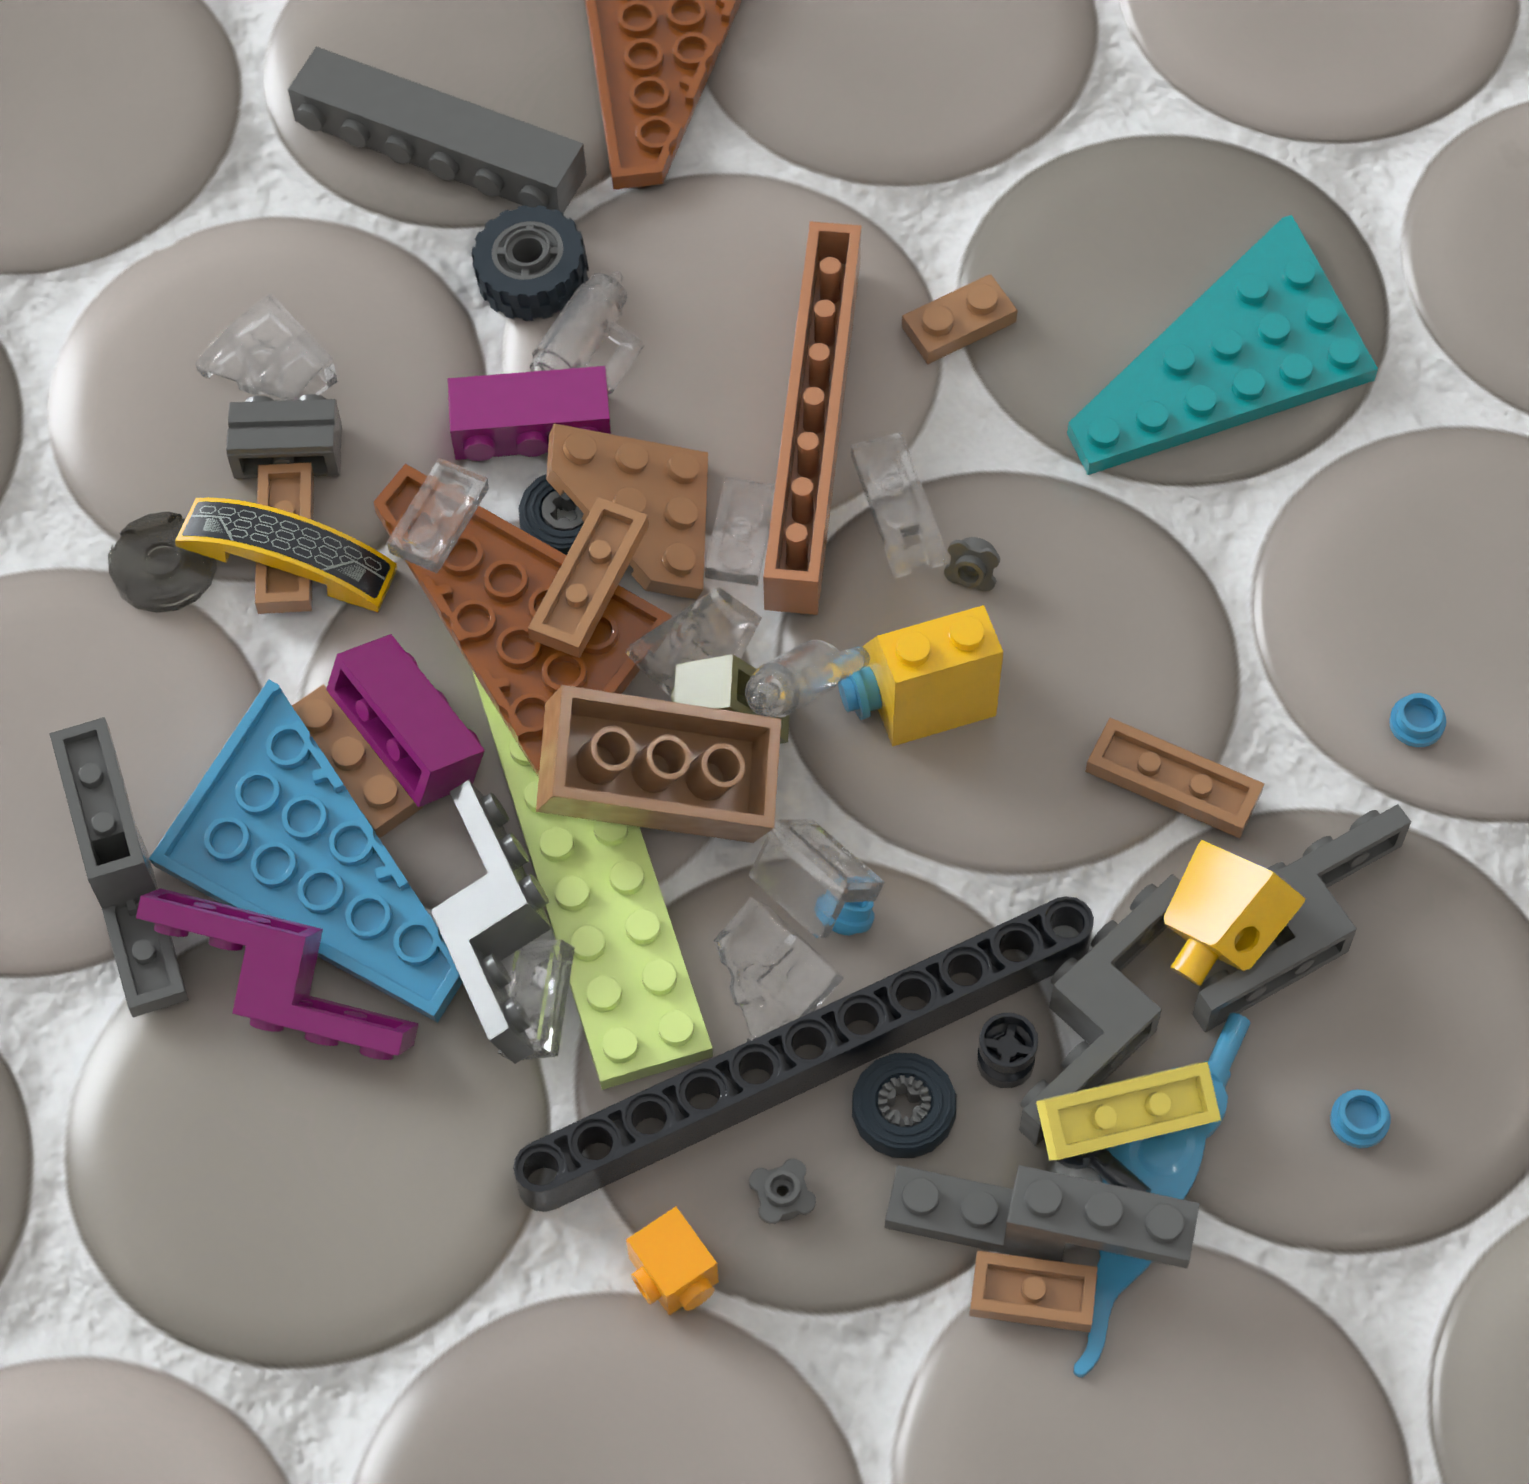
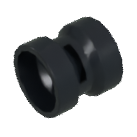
[977,1013,1038,1088]

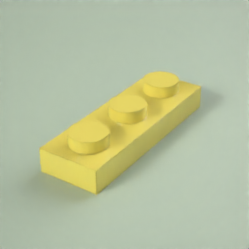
[1036,1062,1221,1160]

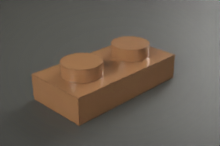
[902,274,1017,364]
[969,1251,1098,1332]

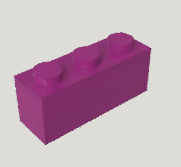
[447,366,611,461]
[326,634,485,807]

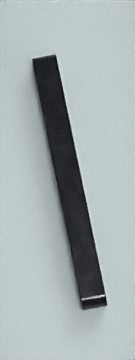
[513,896,1094,1212]

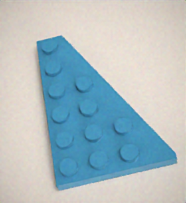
[149,679,463,1023]

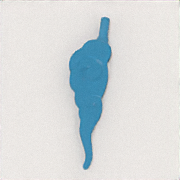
[1074,1013,1251,1378]

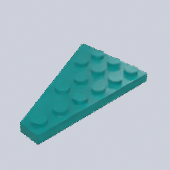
[1067,215,1378,475]

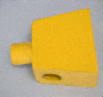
[1164,840,1306,986]

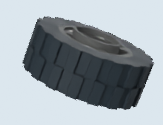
[471,205,589,321]

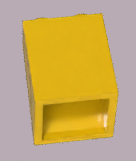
[857,605,1003,747]

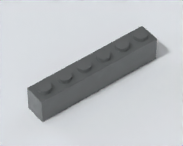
[288,46,587,213]

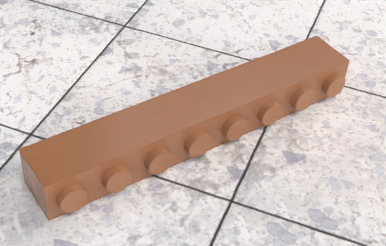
[763,221,861,615]

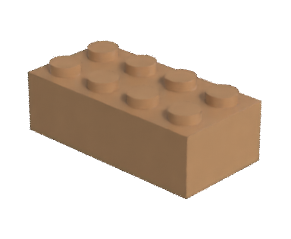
[536,685,781,843]

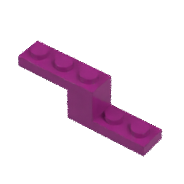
[136,888,419,1060]

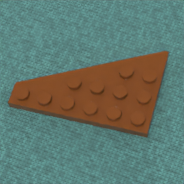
[585,0,742,190]
[373,463,673,778]

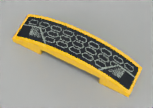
[175,498,397,612]

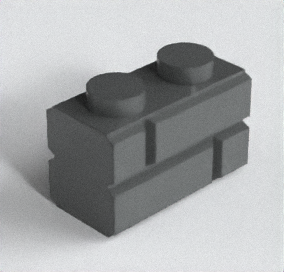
[226,394,342,479]

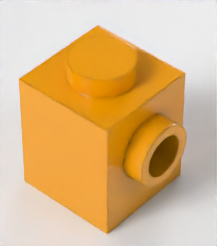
[626,1206,719,1316]

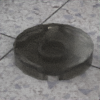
[108,511,217,613]

